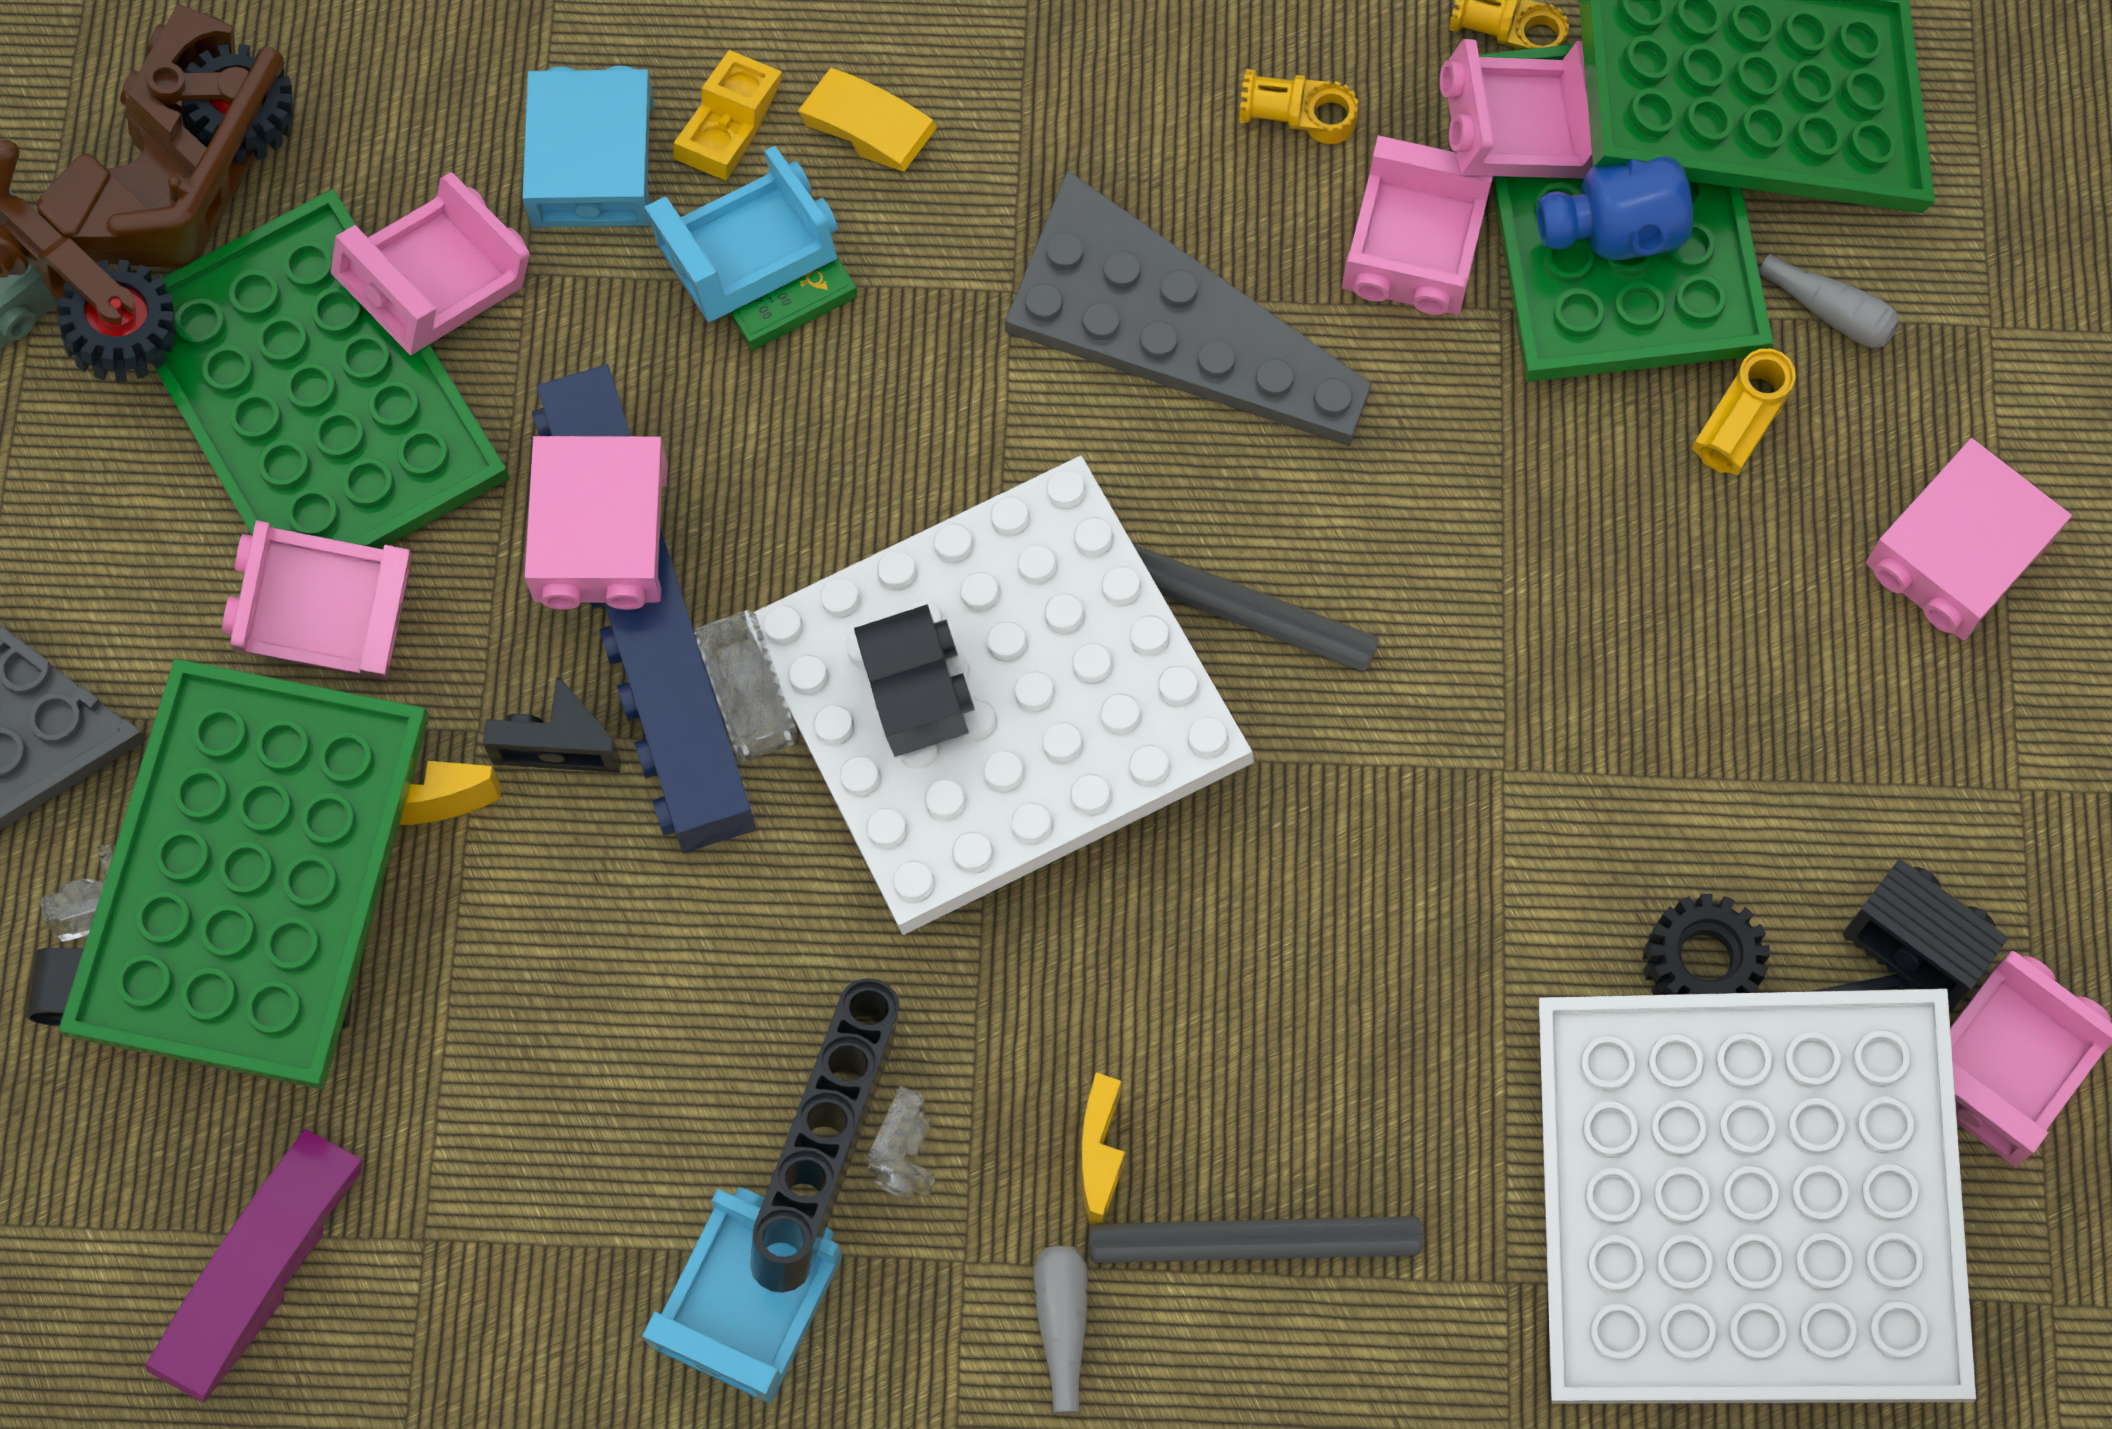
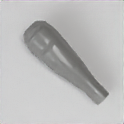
[1759,254,1900,349]
[1033,1246,1088,1414]

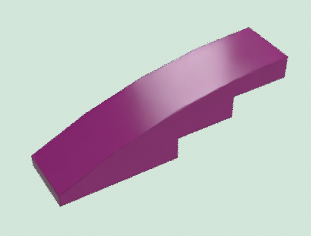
[146,1129,362,1403]

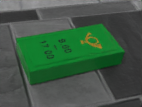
[728,257,858,351]

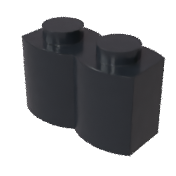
[854,604,975,757]

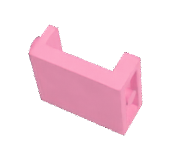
[1440,39,1593,178]
[1341,135,1493,315]
[330,172,530,356]
[525,436,668,610]
[1866,438,2072,640]
[222,520,412,681]
[1950,951,2112,1168]

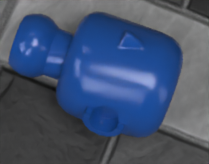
[1536,156,1693,260]

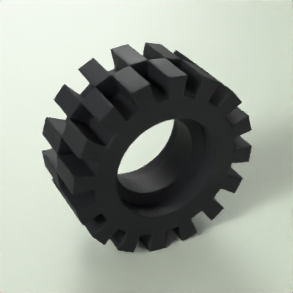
[1642,894,1770,995]

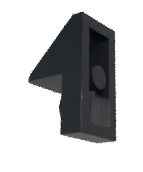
[483,677,621,773]

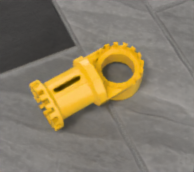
[1449,0,1569,50]
[1239,69,1358,144]

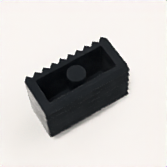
[1842,858,2009,1013]

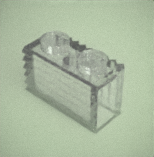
[693,610,798,762]

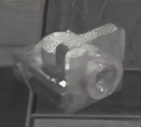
[40,843,115,942]
[867,1086,935,1200]

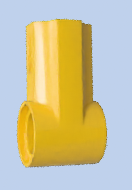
[1692,348,1796,476]

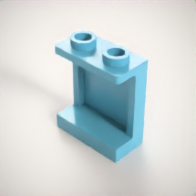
[522,66,654,228]
[644,146,838,323]
[642,1187,842,1404]

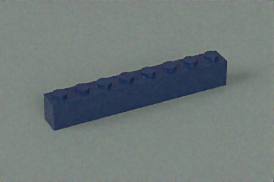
[532,364,756,853]

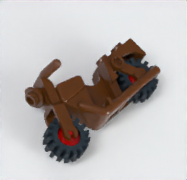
[0,4,293,382]

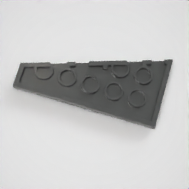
[1005,170,1371,446]
[0,625,148,831]

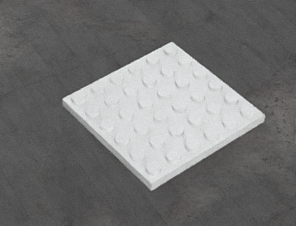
[743,456,1254,935]
[1539,989,1976,1404]

